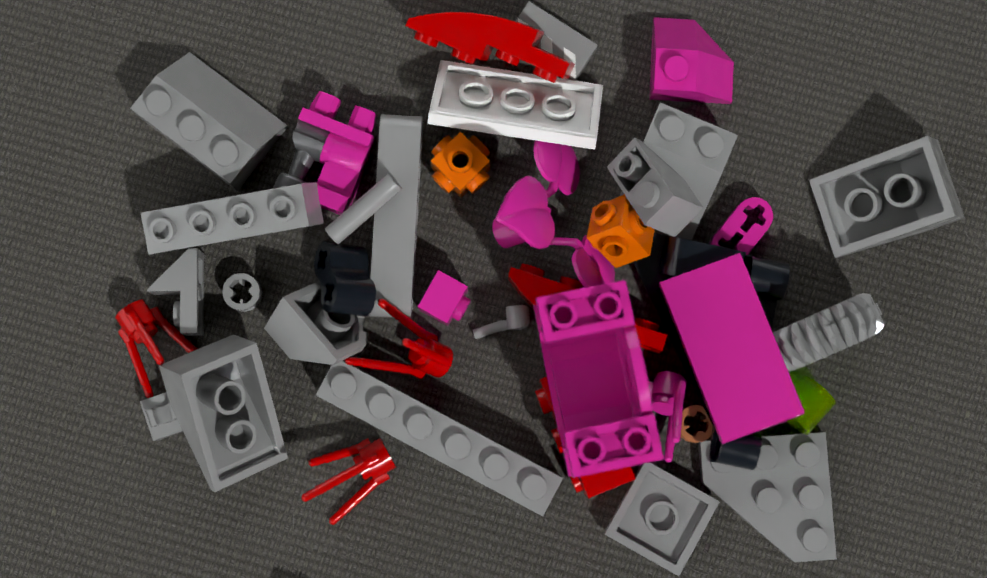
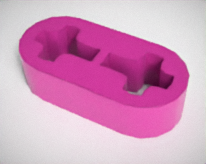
[709,197,773,255]

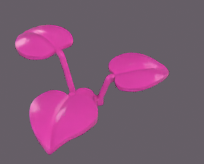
[492,140,615,288]

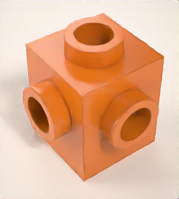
[431,131,490,198]
[586,194,655,268]

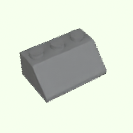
[130,52,288,191]

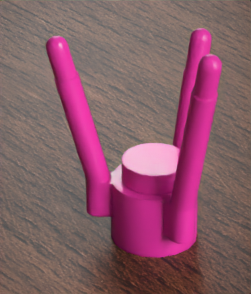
[648,371,688,463]

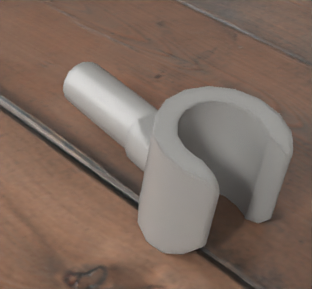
[473,305,530,339]

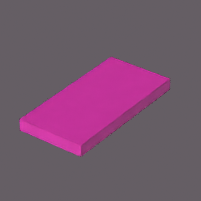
[659,253,805,445]

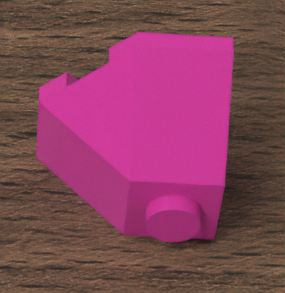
[649,18,734,104]

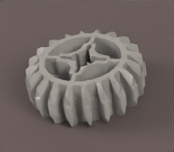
[773,293,884,371]

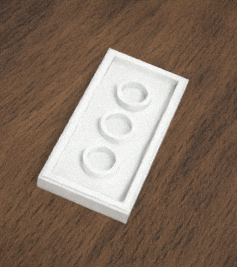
[428,60,603,150]

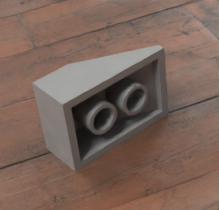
[620,102,738,240]
[809,136,965,258]
[159,334,288,492]

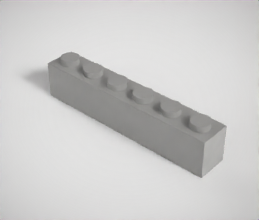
[316,361,563,516]

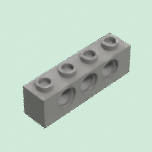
[141,182,324,255]

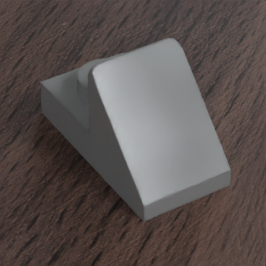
[147,248,204,336]

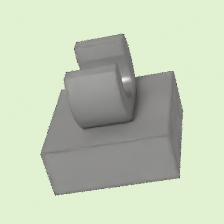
[140,392,183,441]

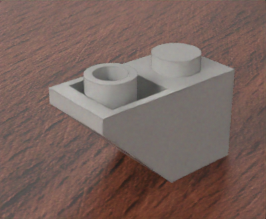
[607,137,704,237]

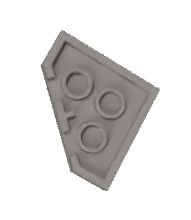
[698,432,837,562]

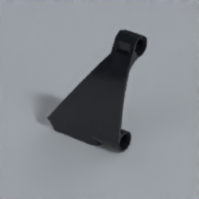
[633,233,790,470]

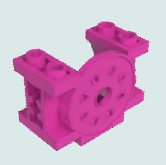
[533,280,664,478]

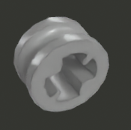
[222,273,263,312]

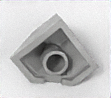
[264,281,366,365]

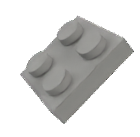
[603,462,720,576]

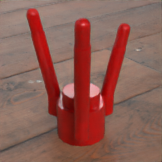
[345,298,453,379]
[115,299,197,398]
[301,438,396,525]

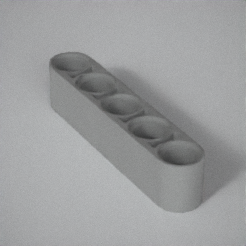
[369,114,423,319]

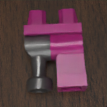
[274,91,377,215]

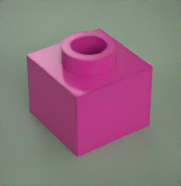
[418,270,471,326]

